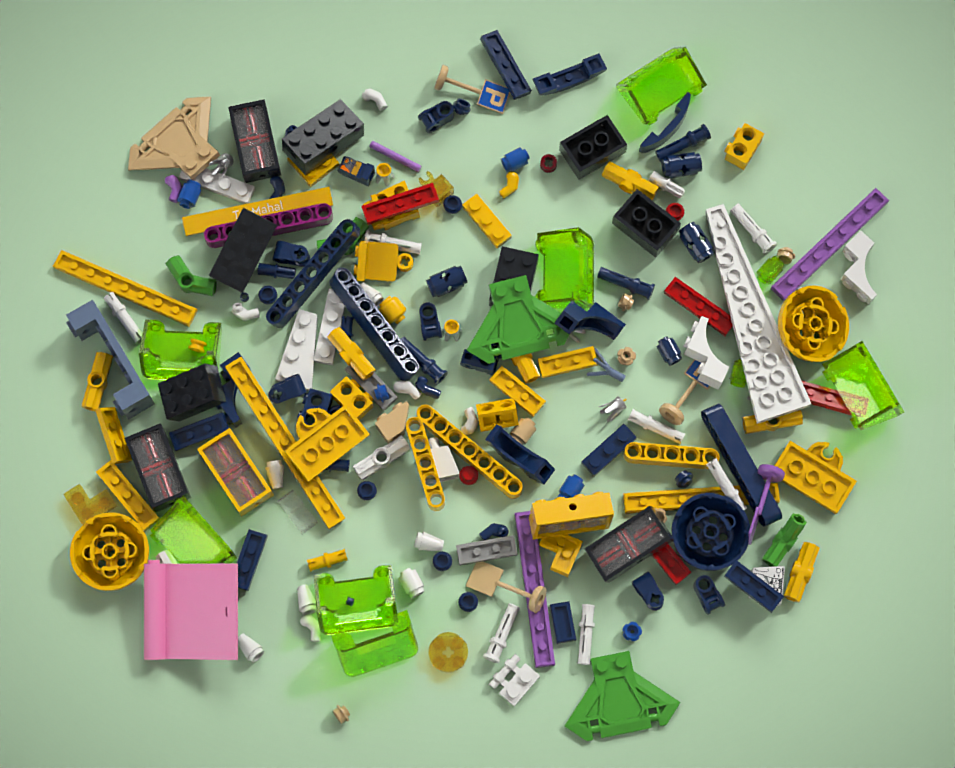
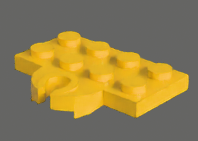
[284,404,370,482]
[774,441,857,514]

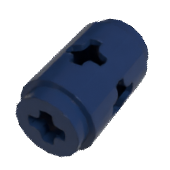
[661,152,702,178]
[678,222,714,263]
[426,265,468,297]

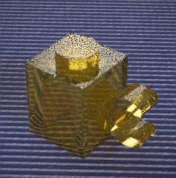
[419,171,454,207]

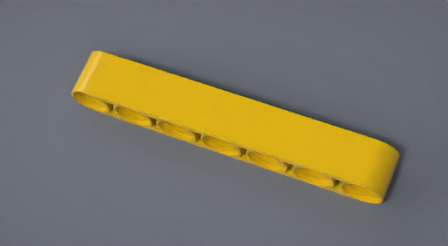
[417,404,523,499]

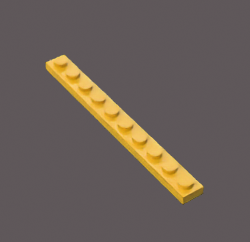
[225,357,345,529]

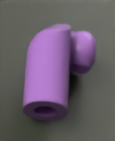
[165,175,182,203]

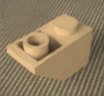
[375,401,409,444]

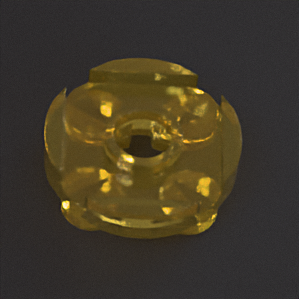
[428,632,468,673]

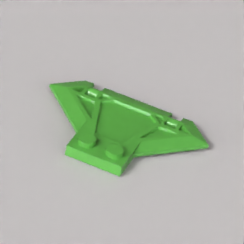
[466,275,569,364]
[565,651,681,741]

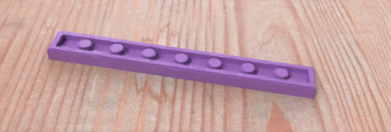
[770,188,889,301]
[515,511,555,668]

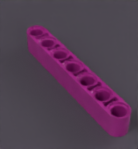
[204,203,333,248]

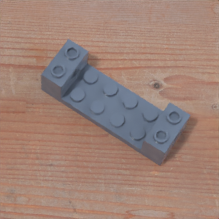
[66,299,155,420]

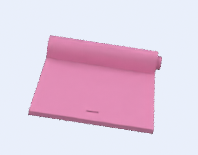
[144,560,238,660]

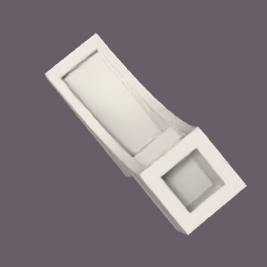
[841,230,877,305]
[683,316,729,389]

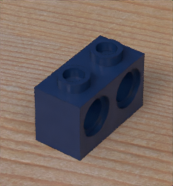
[297,388,333,425]

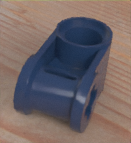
[418,101,454,133]
[272,241,310,267]
[419,302,442,341]
[268,374,307,404]
[631,572,664,611]
[693,575,725,615]

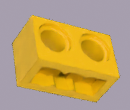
[724,123,764,170]
[330,376,374,421]
[476,398,519,432]

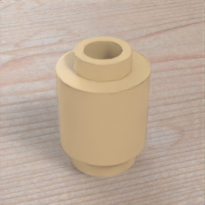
[510,418,536,445]

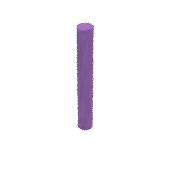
[369,141,422,172]

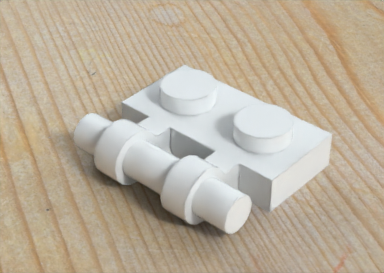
[489,654,540,707]

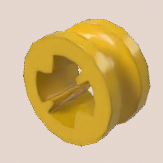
[397,253,413,272]
[188,339,207,353]

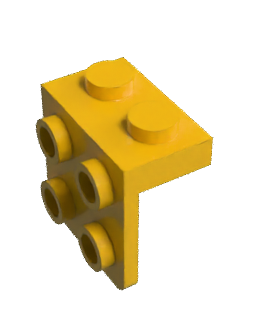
[354,241,399,281]

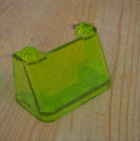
[616,47,707,125]
[535,227,594,309]
[139,319,222,380]
[822,341,905,430]
[149,496,237,564]
[313,565,398,635]
[331,610,419,677]

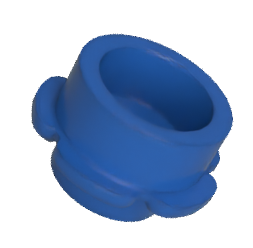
[374,384,389,403]
[623,622,642,641]

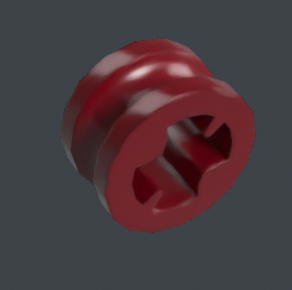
[540,154,557,173]

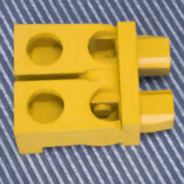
[363,180,420,231]

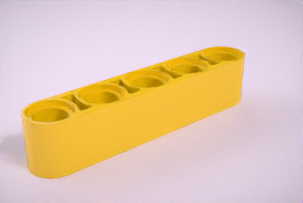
[406,417,445,511]
[623,442,720,470]

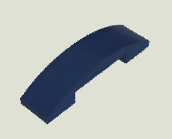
[532,53,607,96]
[639,92,691,153]

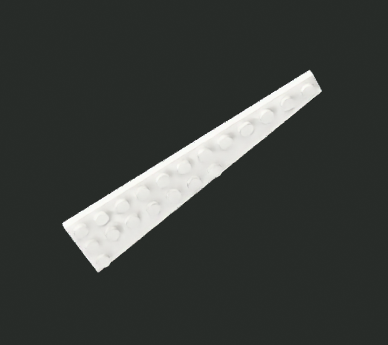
[705,204,811,424]

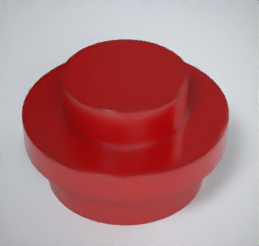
[666,203,684,221]
[459,466,478,485]

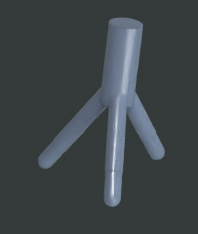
[587,348,626,382]

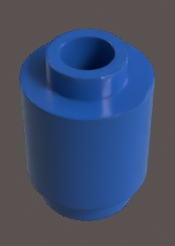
[501,147,530,172]
[177,180,201,209]
[558,474,585,498]

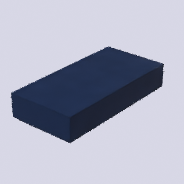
[550,601,576,644]

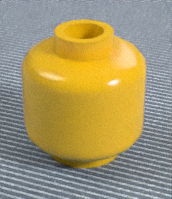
[379,296,406,324]

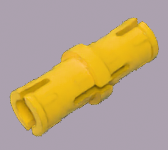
[307,549,348,572]

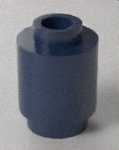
[656,336,683,366]

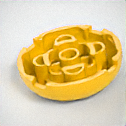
[778,285,849,362]
[70,513,149,591]

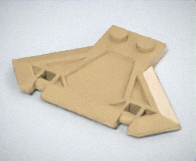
[128,97,220,180]

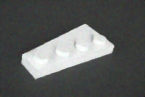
[275,309,318,391]

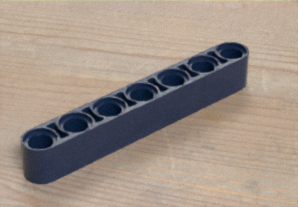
[266,219,360,328]
[329,267,419,381]
[701,403,782,527]

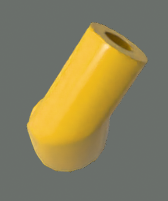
[499,171,519,198]

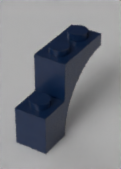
[555,301,626,340]
[216,352,251,428]
[485,424,555,485]

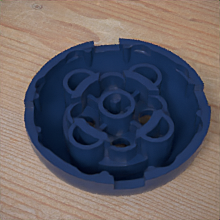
[672,493,750,571]

